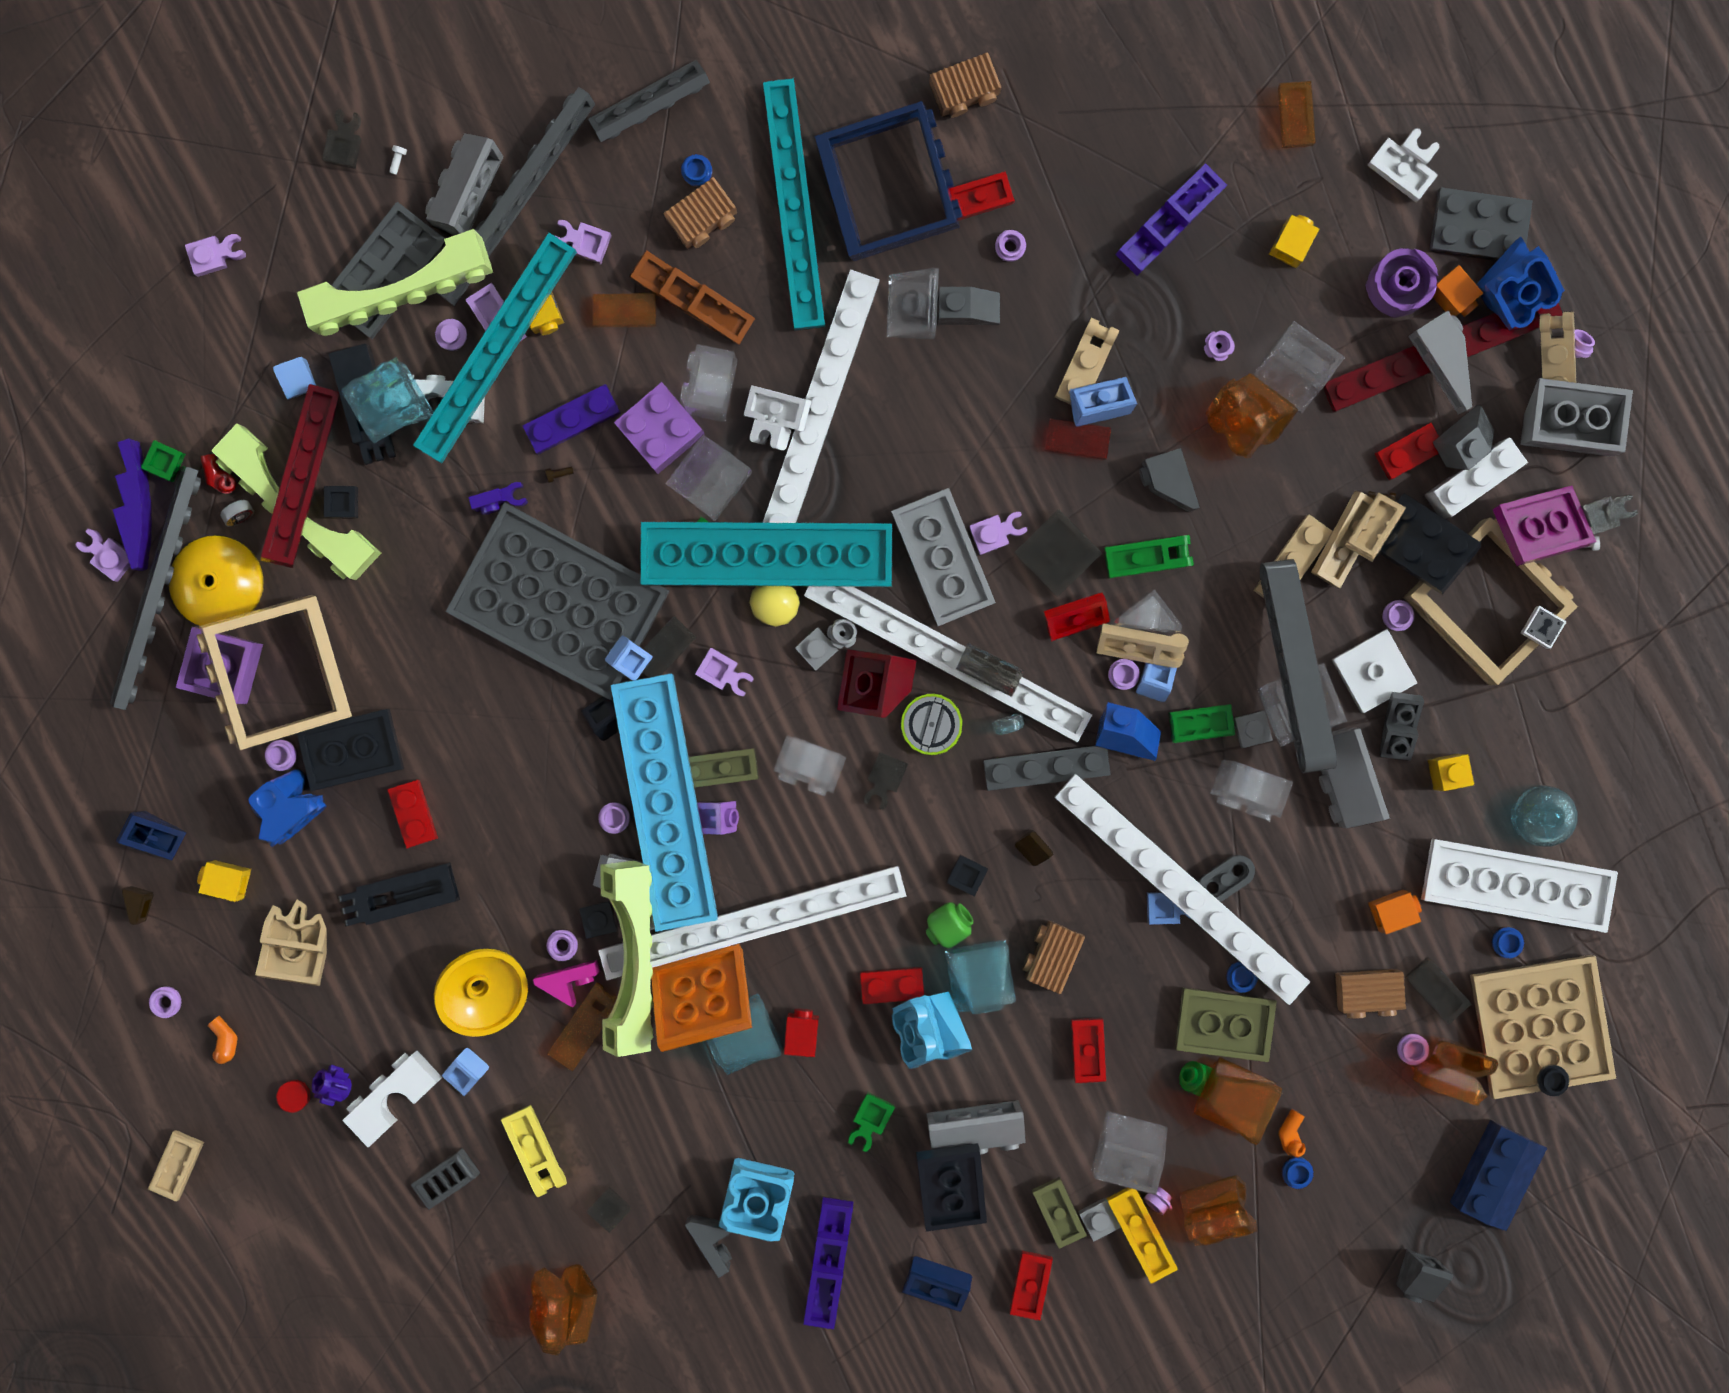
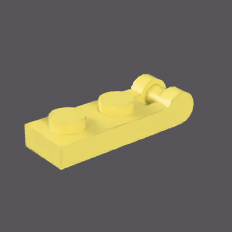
[501,1105,567,1197]

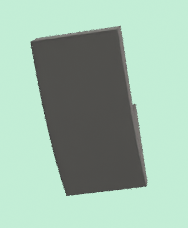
[1380,692,1424,761]

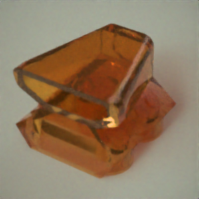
[1205,373,1298,459]
[1412,1037,1498,1106]
[1194,1057,1282,1145]
[1179,1175,1258,1246]
[529,1264,598,1356]

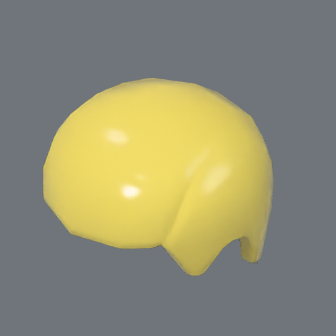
[749,586,800,627]

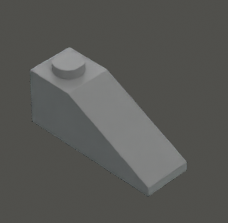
[1408,311,1472,415]

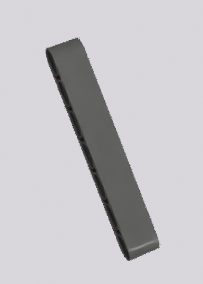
[1260,559,1337,773]

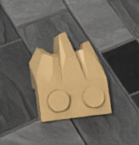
[255,899,327,986]

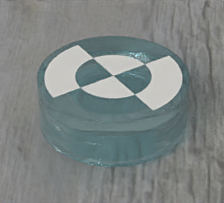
[992,714,1025,735]

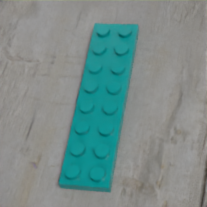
[641,522,892,587]

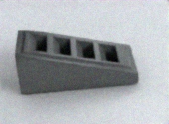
[411,1148,480,1210]

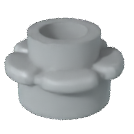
[827,619,857,649]

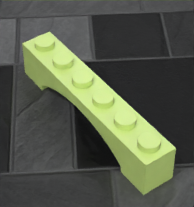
[297,229,493,336]
[211,423,381,580]
[600,861,653,1057]

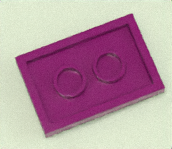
[1492,486,1597,566]

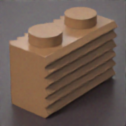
[929,53,1001,118]
[664,177,737,249]
[1022,920,1085,994]
[1335,969,1406,1019]

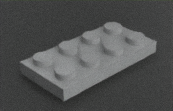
[891,488,996,626]

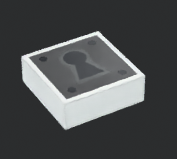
[1521,606,1566,649]

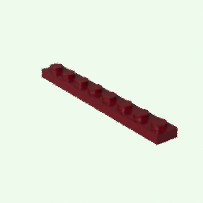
[1322,303,1563,413]

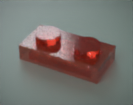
[1045,418,1111,460]

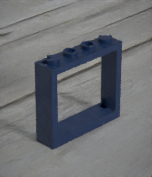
[815,101,963,261]

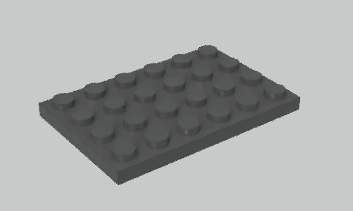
[446,502,670,700]

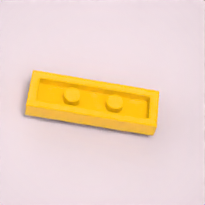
[1106,1184,1178,1284]

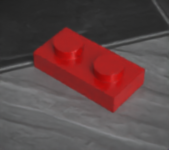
[949,171,1015,221]
[1375,423,1439,481]
[1043,592,1110,641]
[387,779,438,848]
[860,967,924,1004]
[1071,1018,1106,1083]
[1009,1250,1053,1321]

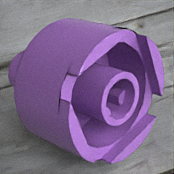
[1365,248,1438,318]

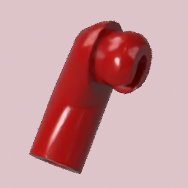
[200,454,236,494]

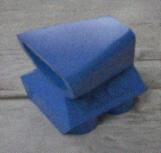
[1476,237,1565,331]
[249,769,327,847]

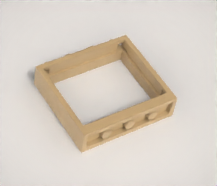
[1403,517,1578,685]
[196,595,352,750]

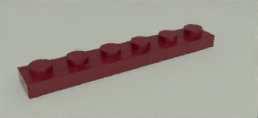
[261,384,340,568]

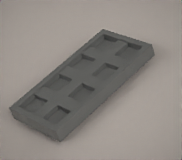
[331,202,446,340]

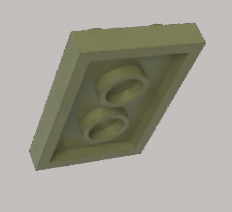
[1175,987,1277,1062]

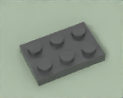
[1429,187,1533,261]

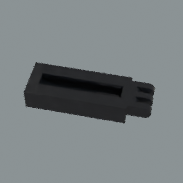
[328,343,396,465]
[337,862,460,927]

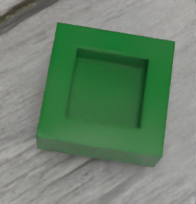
[141,440,186,482]

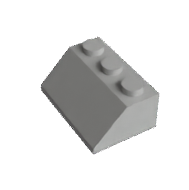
[425,133,504,236]
[1520,378,1633,457]
[1319,727,1390,828]
[926,1100,1026,1154]

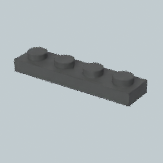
[588,60,710,142]
[983,746,1111,791]

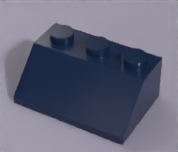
[1450,1119,1547,1231]

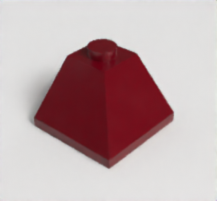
[837,649,917,718]

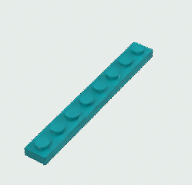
[763,78,825,331]
[413,233,577,463]

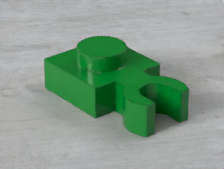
[848,1091,895,1152]

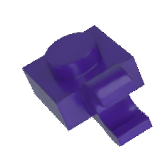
[468,482,528,515]

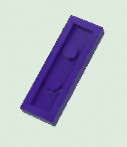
[523,384,621,455]

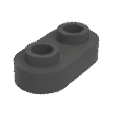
[1197,855,1255,902]

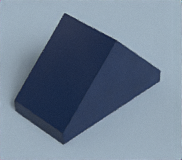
[116,811,186,860]

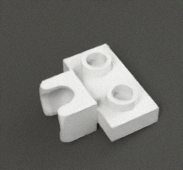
[1367,128,1439,202]
[744,385,811,450]

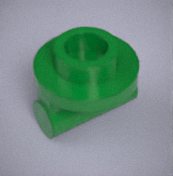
[1179,1061,1213,1096]

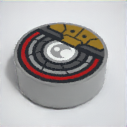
[220,500,254,527]

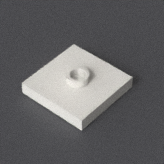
[1331,629,1417,713]

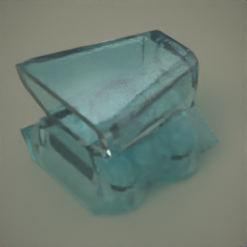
[342,357,434,443]
[945,941,1016,1014]
[706,993,784,1075]

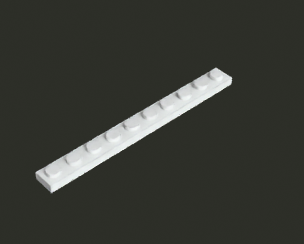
[763,269,880,523]
[804,586,1092,742]
[1054,774,1310,1005]
[598,865,906,980]

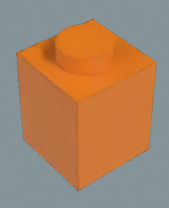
[1433,265,1483,317]
[1368,890,1422,935]

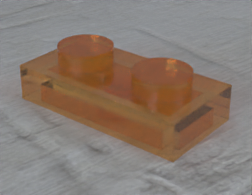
[1278,81,1316,148]
[593,293,656,327]

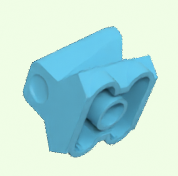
[892,992,972,1069]
[719,1158,795,1241]

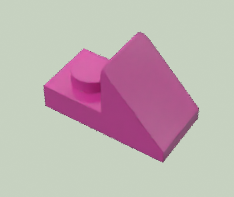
[533,960,600,1007]

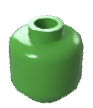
[926,902,974,949]

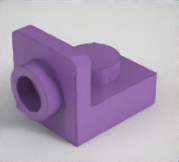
[697,801,739,835]

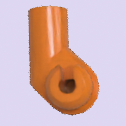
[207,1015,238,1064]
[1279,1109,1306,1158]

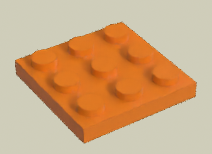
[651,944,752,1052]

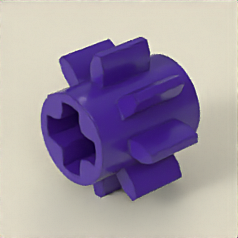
[311,1065,352,1106]

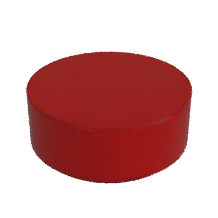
[276,1080,310,1113]

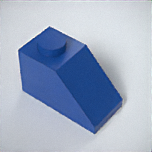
[1095,702,1161,761]

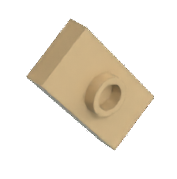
[1345,492,1406,562]
[148,1130,204,1202]

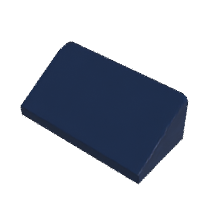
[902,1256,972,1312]

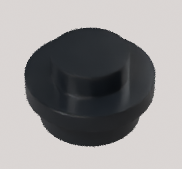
[1537,1064,1569,1096]

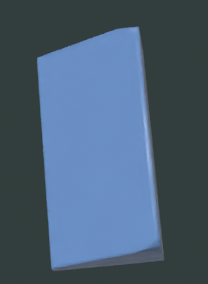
[1069,377,1137,427]

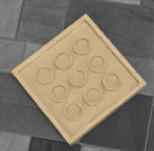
[1470,955,1616,1099]

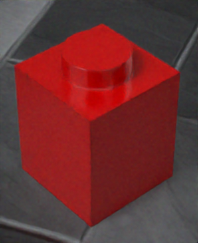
[784,1009,819,1057]

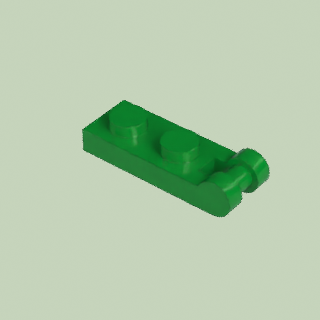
[1104,535,1194,579]

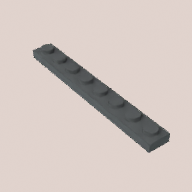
[438,87,595,307]
[110,466,201,710]

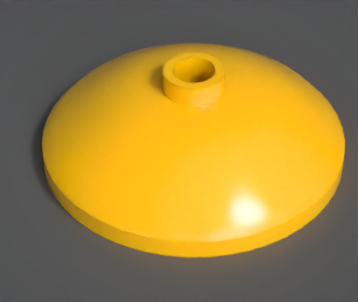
[169,536,263,626]
[434,949,528,1037]

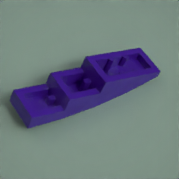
[1115,163,1227,276]
[112,438,152,571]
[803,1197,854,1329]

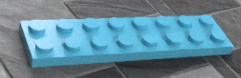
[611,674,718,932]

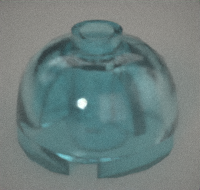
[1511,785,1578,847]

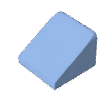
[273,357,316,400]
[605,635,653,681]
[1136,663,1177,702]
[441,1048,489,1096]

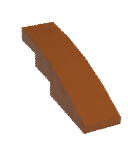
[629,250,755,345]

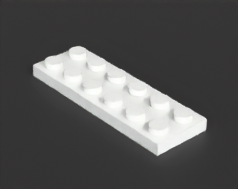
[1421,839,1618,933]

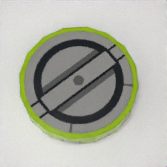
[901,694,963,755]

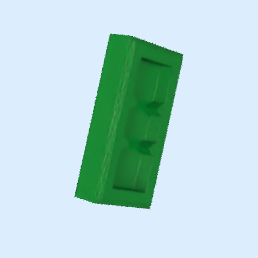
[1168,704,1235,743]

